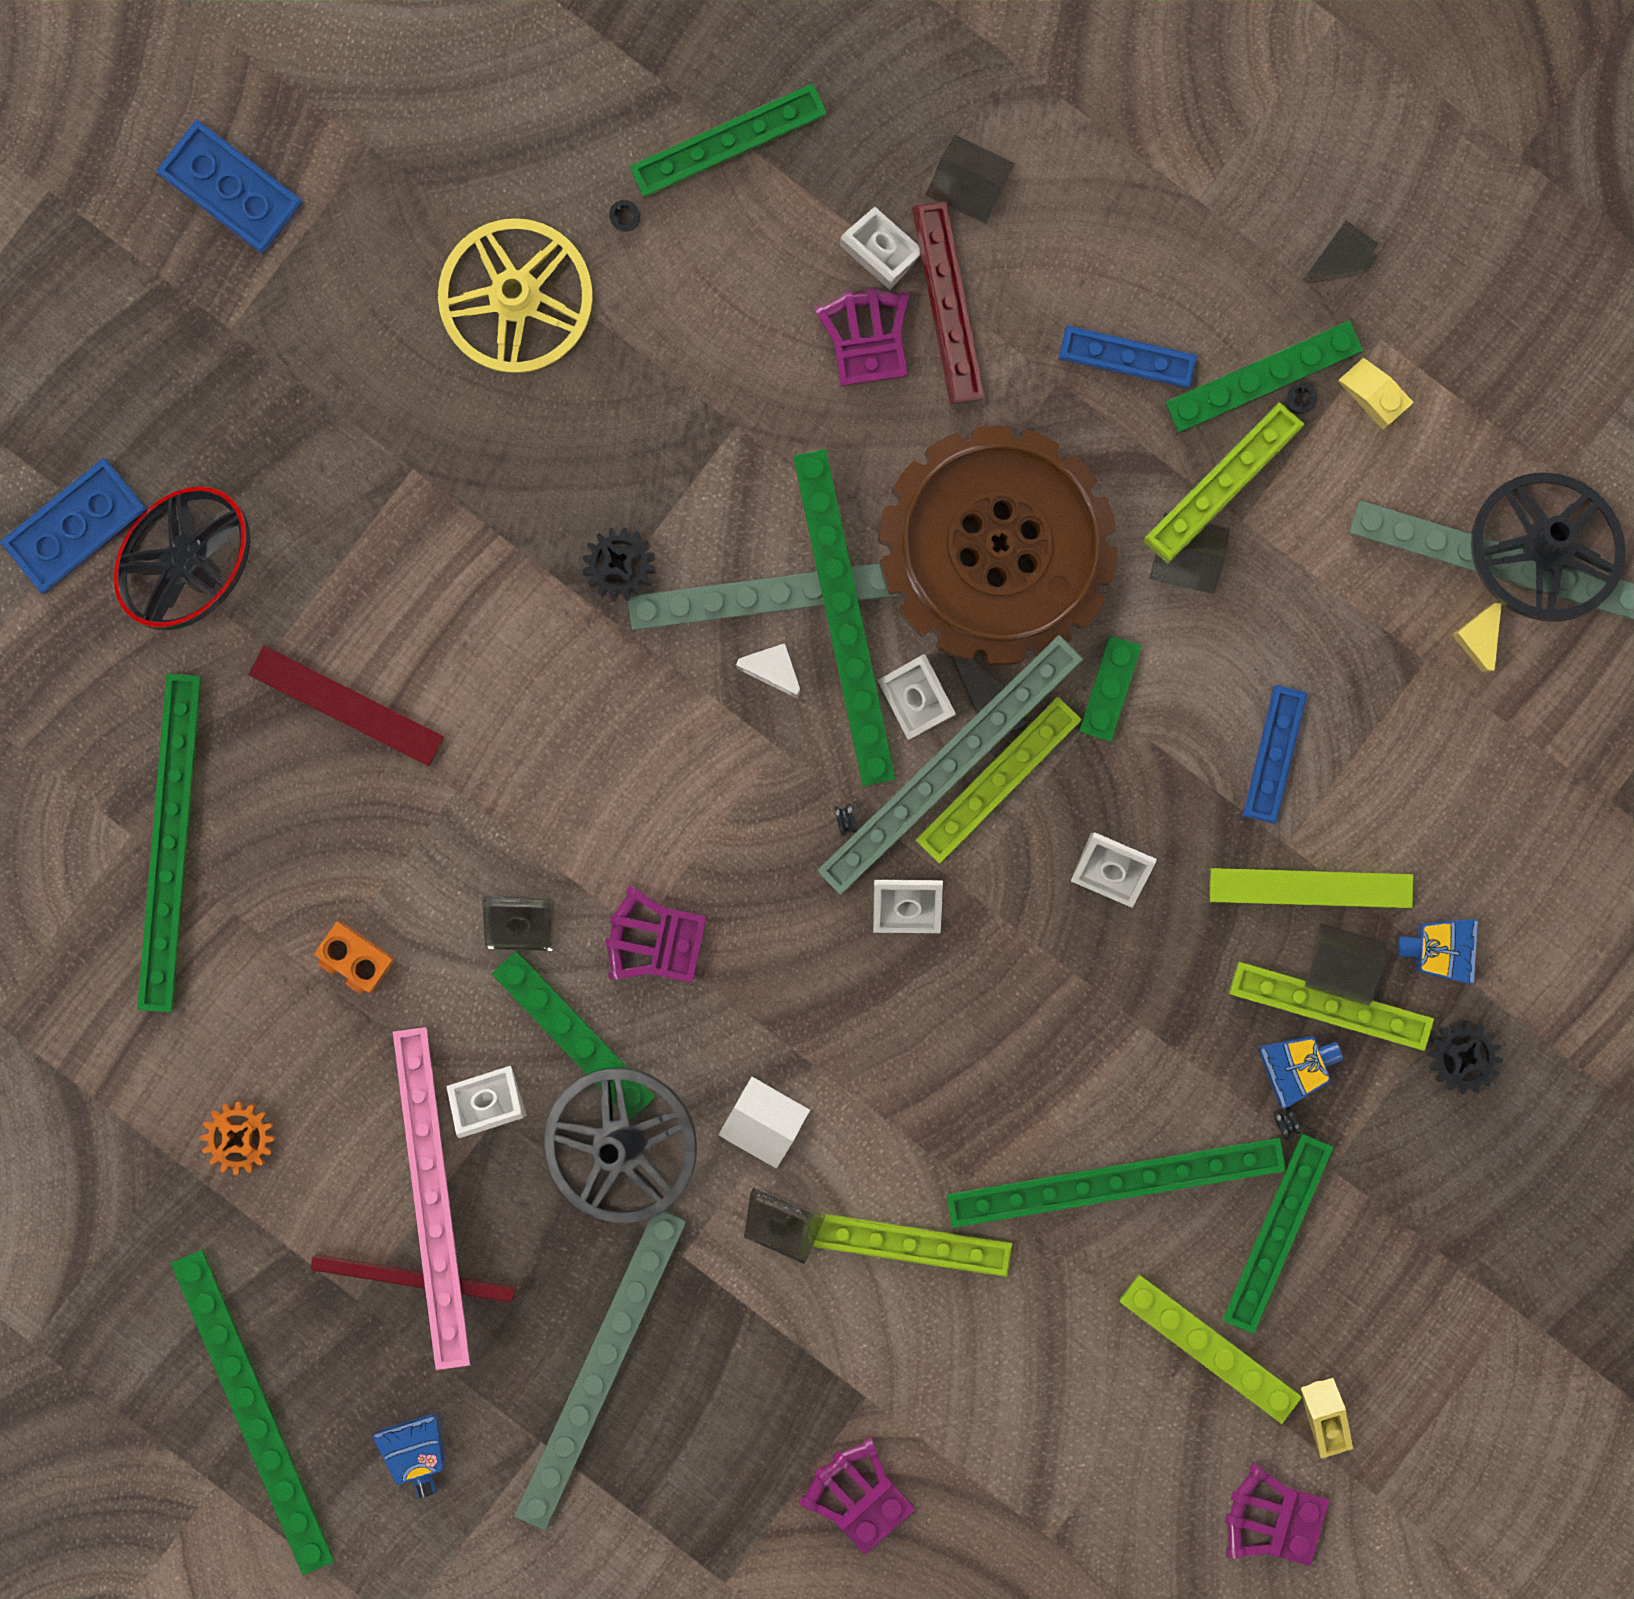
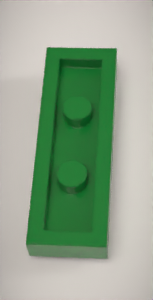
[1078,635,1142,742]

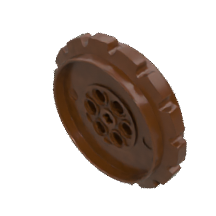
[878,426,1117,665]

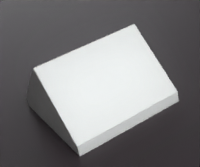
[840,207,921,290]
[736,643,800,699]
[877,654,956,740]
[1071,832,1157,908]
[873,880,943,933]
[447,1066,527,1139]
[718,1077,810,1169]

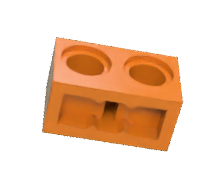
[314,921,396,995]

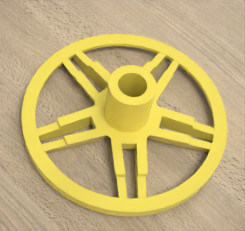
[438,218,593,373]

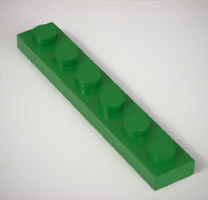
[629,83,827,199]
[1164,320,1363,434]
[491,951,656,1120]
[1221,1133,1333,1334]

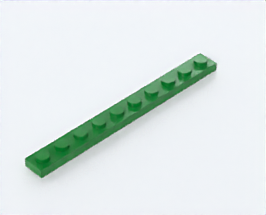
[793,449,896,786]
[137,673,202,1013]
[946,1137,1286,1228]
[170,1249,335,1576]

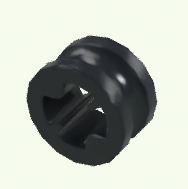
[609,200,640,232]
[1285,382,1317,414]
[834,803,857,836]
[1272,1107,1301,1139]

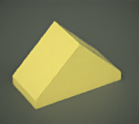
[1452,603,1502,673]

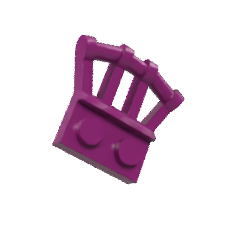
[813,287,909,387]
[604,885,707,983]
[798,1437,915,1555]
[1224,1463,1329,1566]

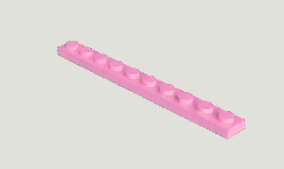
[393,1027,471,1370]

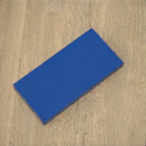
[155,119,304,255]
[0,458,147,595]

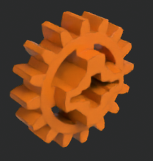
[200,1101,276,1175]

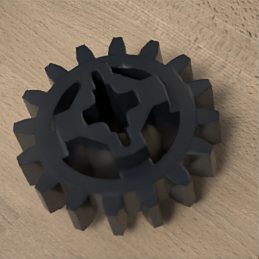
[583,527,656,602]
[1427,1020,1503,1094]

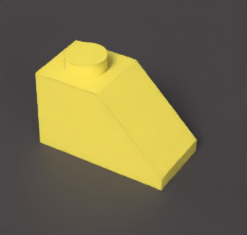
[1338,358,1414,430]
[1301,1378,1353,1459]

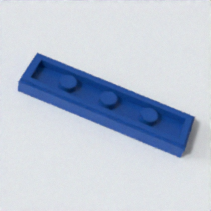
[1058,325,1197,389]
[1242,685,1307,824]

